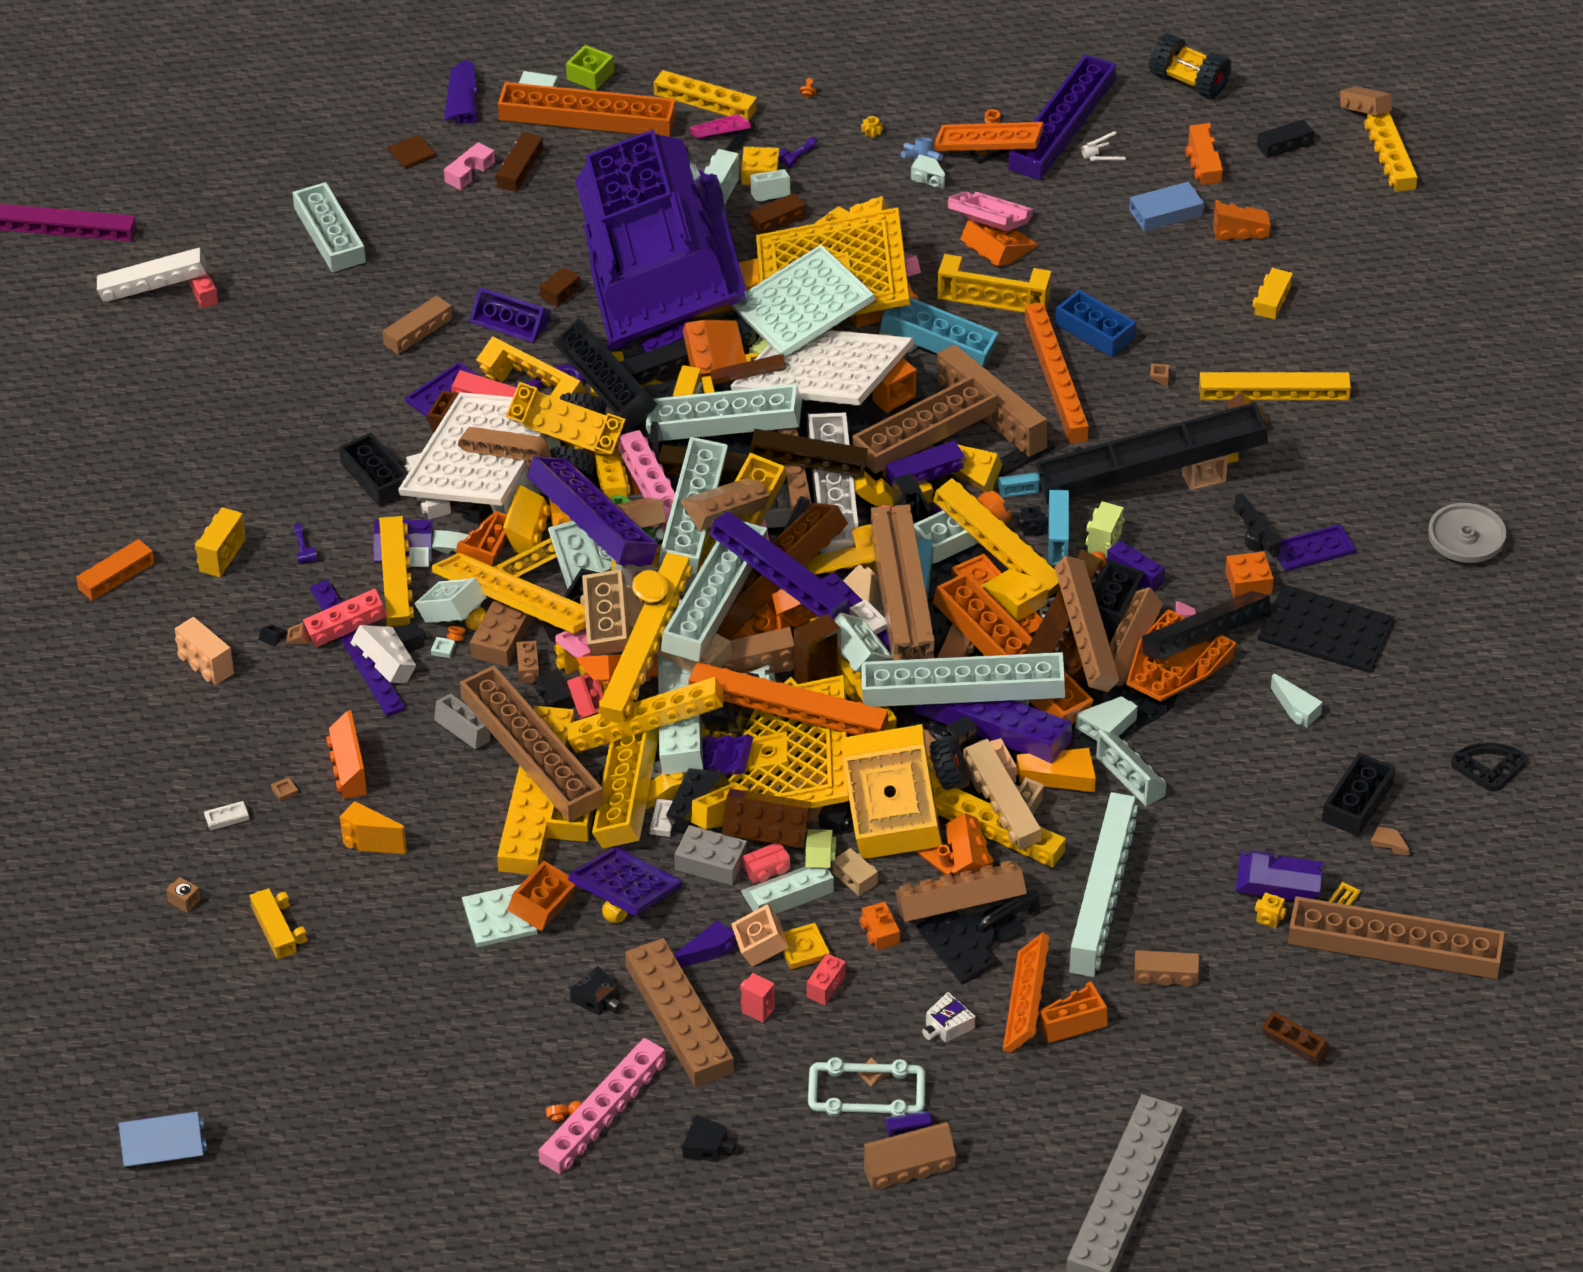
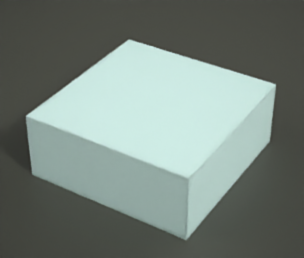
[409,547,429,567]
[431,637,456,658]

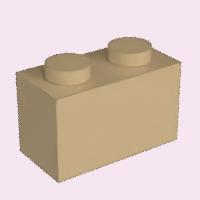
[832,848,878,896]

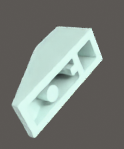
[1271,673,1323,728]

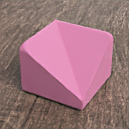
[1175,601,1196,618]

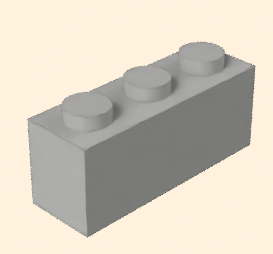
[434,694,491,749]

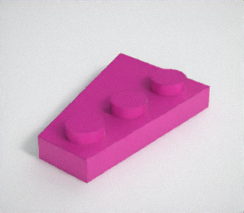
[689,114,751,139]

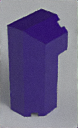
[1235,850,1324,900]

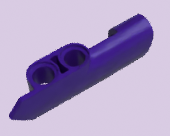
[444,60,478,124]

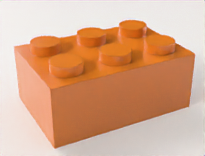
[507,860,577,931]

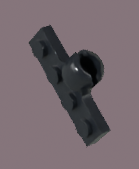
[1234,493,1281,558]

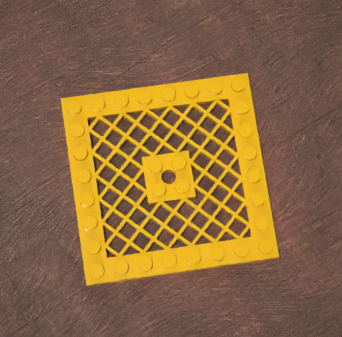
[756,208,910,316]
[697,675,850,830]

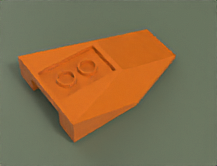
[1126,609,1236,702]

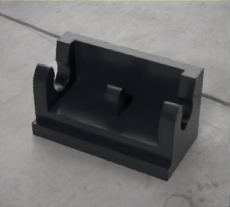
[462,503,492,525]

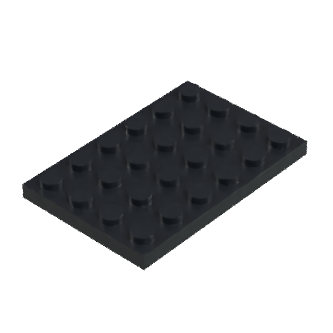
[1258,584,1395,673]

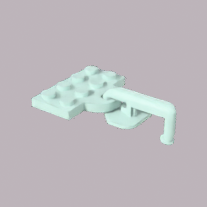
[548,521,664,589]

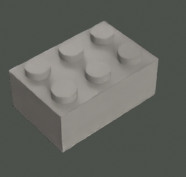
[674,825,747,885]

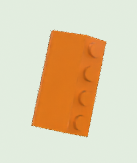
[577,653,658,684]
[326,710,367,799]

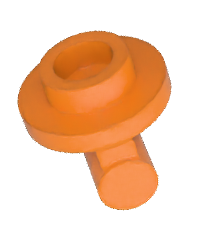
[799,78,817,98]

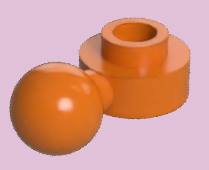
[545,1101,582,1122]

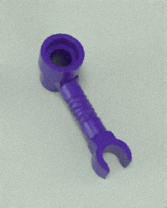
[779,137,818,168]
[294,523,318,564]

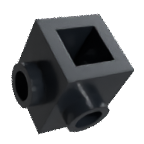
[1017,506,1046,536]

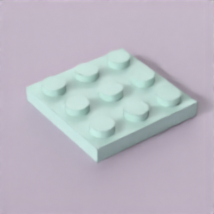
[462,884,537,948]

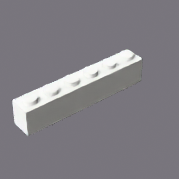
[97,248,206,302]

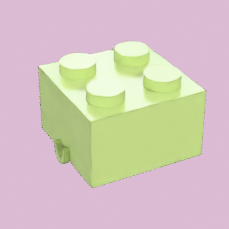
[1085,502,1125,558]

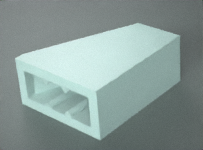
[1075,697,1137,740]

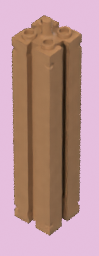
[871,505,934,660]

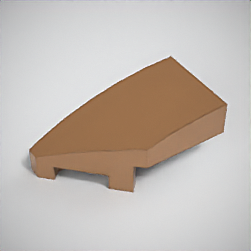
[1371,827,1410,855]

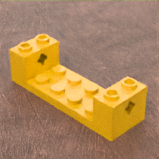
[937,254,1051,313]
[476,336,588,399]

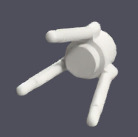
[1081,131,1126,162]

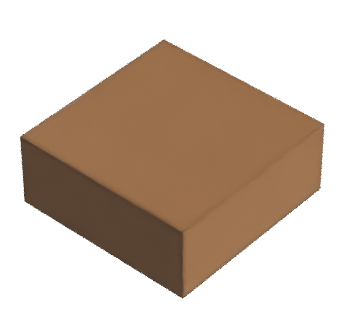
[271,777,298,802]

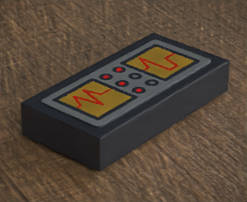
[969,149,1008,164]

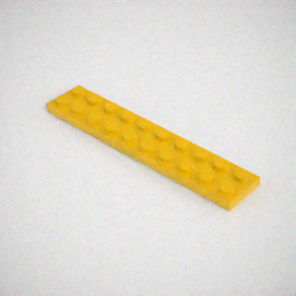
[432,553,586,634]

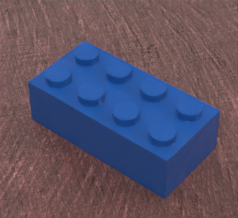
[1055,290,1136,357]

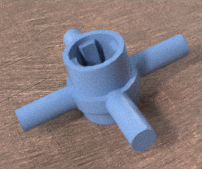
[901,137,943,161]

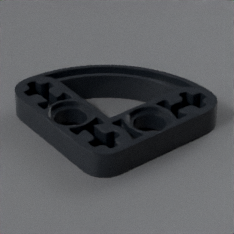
[1451,742,1527,792]

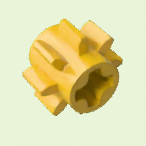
[861,116,883,137]

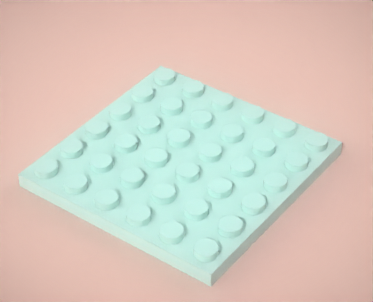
[731,245,876,357]

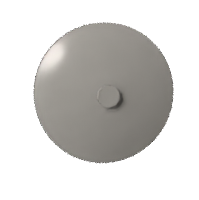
[1428,503,1506,563]

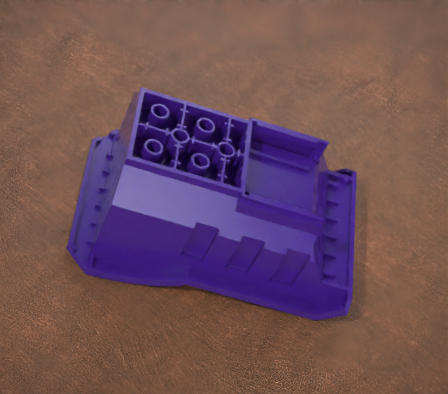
[575,129,749,351]

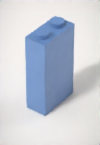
[1129,182,1205,231]
[119,1112,207,1167]

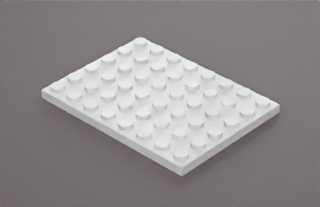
[731,330,914,405]
[398,392,545,506]

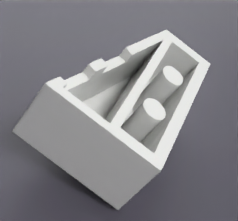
[351,625,416,683]

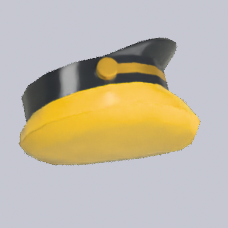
[632,570,668,606]

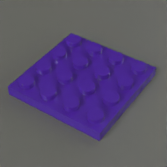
[568,846,682,916]

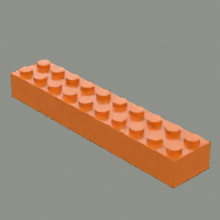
[498,82,676,137]
[933,572,1093,724]

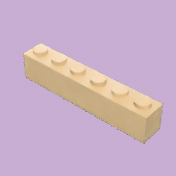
[964,739,1042,850]

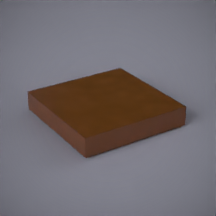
[388,134,436,170]

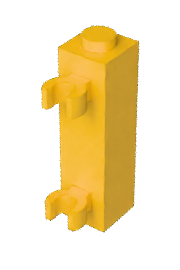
[250,888,307,960]

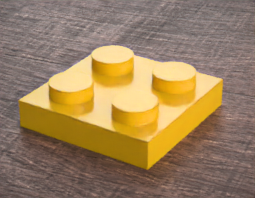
[782,923,830,970]

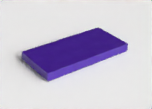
[404,362,479,417]
[1276,524,1356,572]

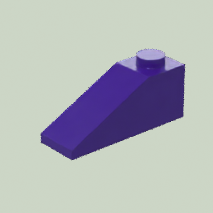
[673,920,736,968]

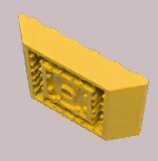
[842,725,942,859]

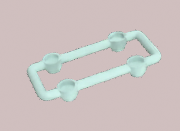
[808,1057,926,1116]

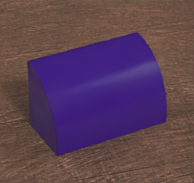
[884,1111,932,1138]

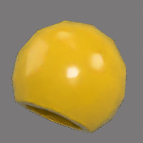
[464,607,487,631]
[602,901,628,924]

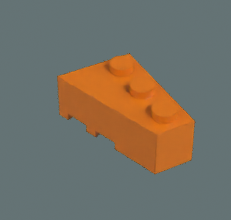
[456,511,508,567]

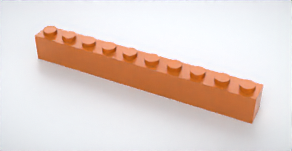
[1025,302,1088,444]
[688,662,888,735]

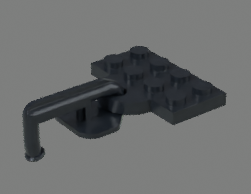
[916,889,1040,985]

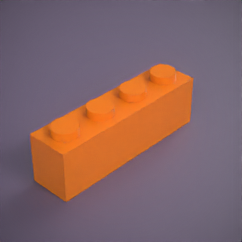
[76,539,154,601]

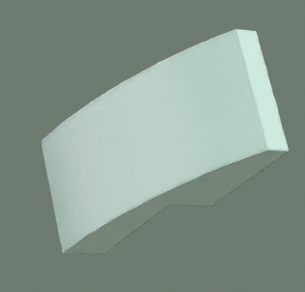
[432,530,469,554]

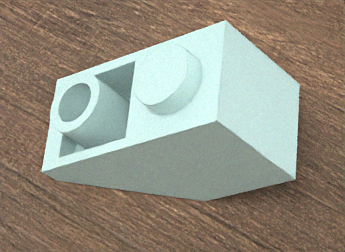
[911,154,945,189]

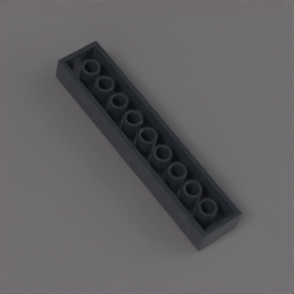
[552,318,658,430]

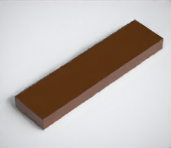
[711,354,786,385]

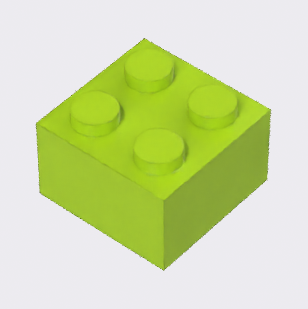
[566,45,614,91]

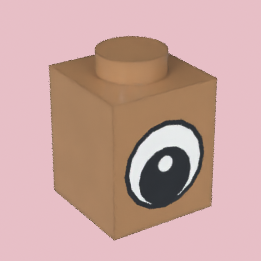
[166,877,201,913]

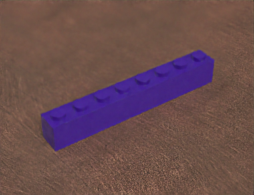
[710,511,848,620]

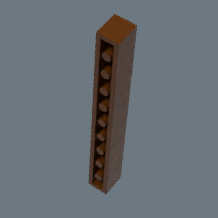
[1025,549,1102,654]

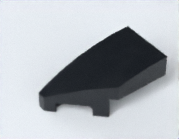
[647,421,663,461]

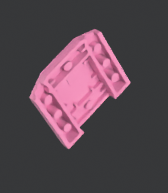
[948,192,1034,231]

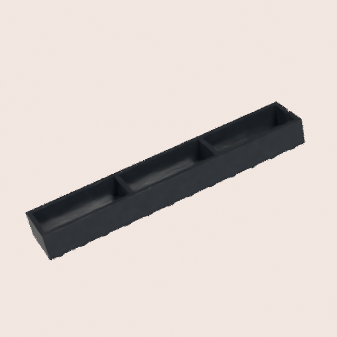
[1035,402,1269,504]

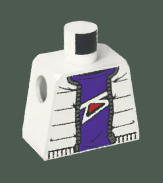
[922,992,975,1042]

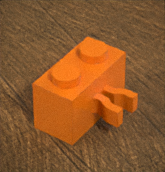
[859,902,900,951]

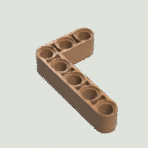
[458,427,551,491]

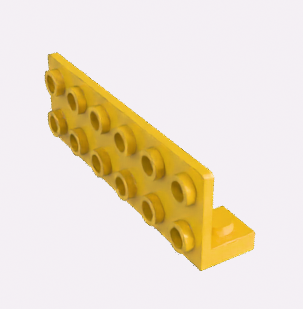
[805,524,875,575]

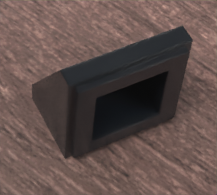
[258,624,288,646]

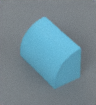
[997,472,1039,497]

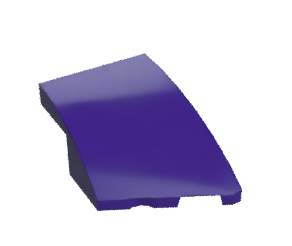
[702,734,753,775]

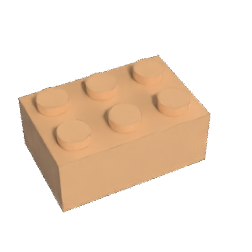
[175,617,234,685]

